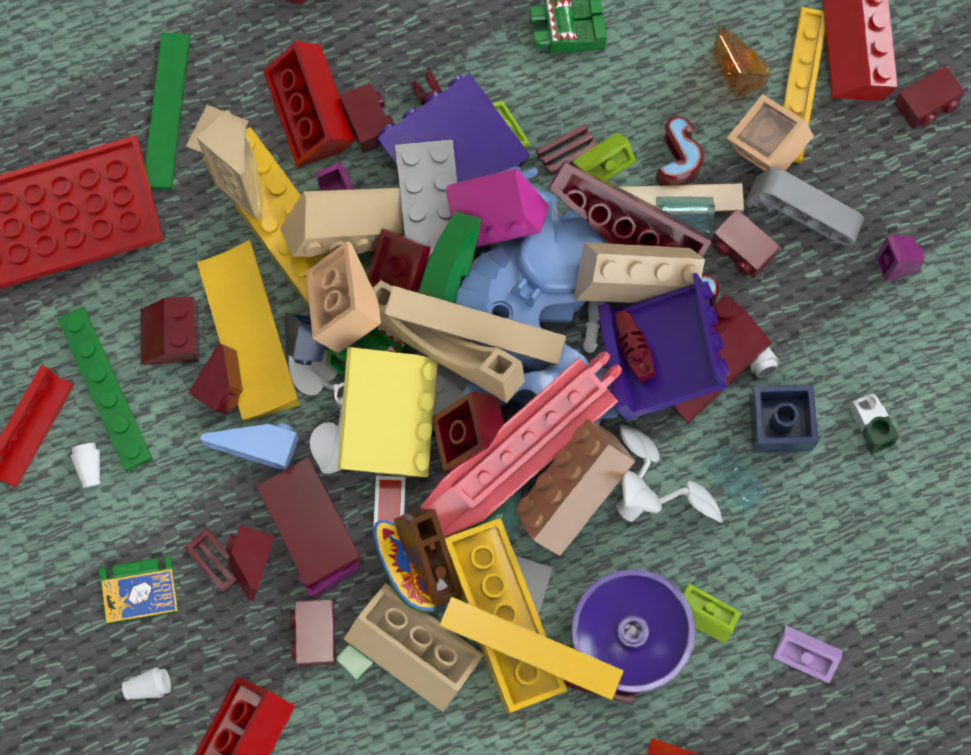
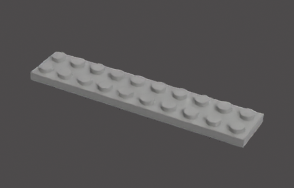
[395,139,467,431]

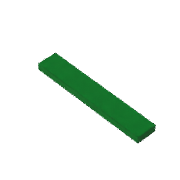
[145,33,191,191]

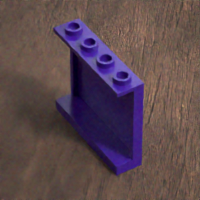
[377,73,530,183]
[598,272,729,420]

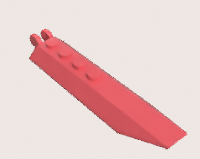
[420,351,622,538]

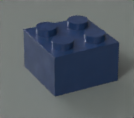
[749,385,818,453]

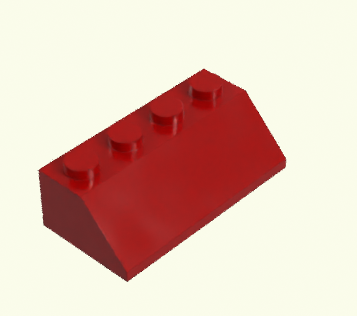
[822,0,898,101]
[263,41,355,167]
[194,676,295,755]

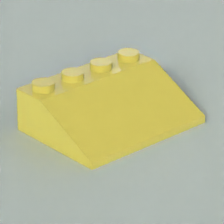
[337,347,438,478]

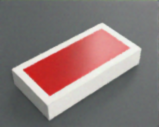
[373,476,406,528]

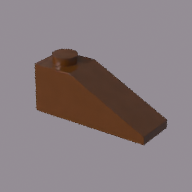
[393,508,463,607]

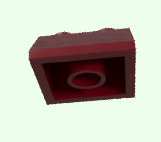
[140,296,199,365]
[432,392,504,473]

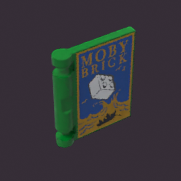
[99,555,179,624]

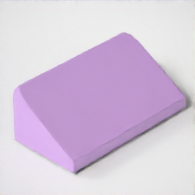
[772,625,842,683]

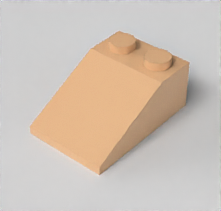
[306,241,381,353]

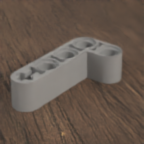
[746,168,864,246]

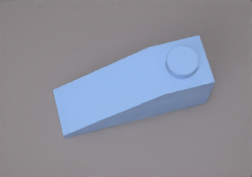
[200,423,299,471]

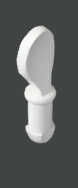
[583,301,605,353]

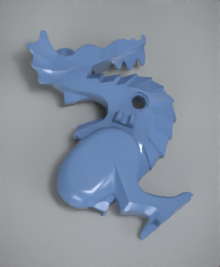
[455,167,619,425]

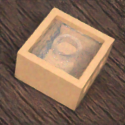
[727,94,814,171]

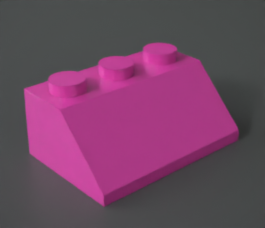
[446,168,549,247]

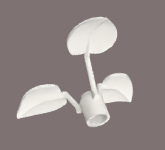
[289,349,344,474]
[616,424,723,524]

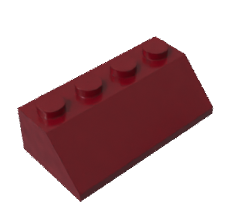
[669,294,772,424]

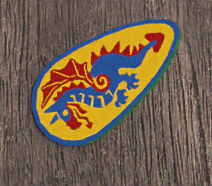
[373,520,448,612]

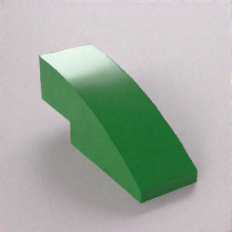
[419,212,482,303]

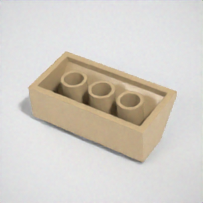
[197,112,261,221]
[280,188,403,257]
[574,242,705,303]
[344,583,484,712]

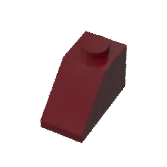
[188,343,243,415]
[225,526,275,601]

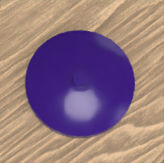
[572,569,695,694]

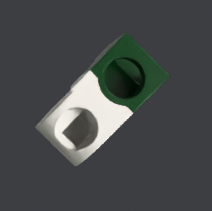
[850,393,899,455]

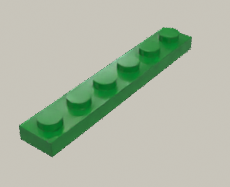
[57,306,153,472]

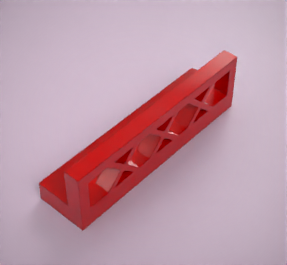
[0,365,74,488]

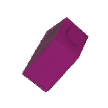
[876,235,924,281]

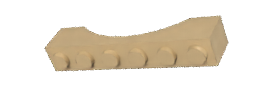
[373,280,525,403]

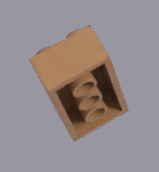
[515,418,635,556]

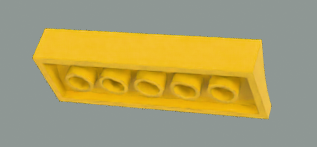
[197,240,300,422]
[445,518,567,714]

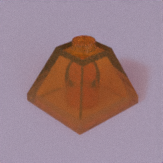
[712,26,770,99]

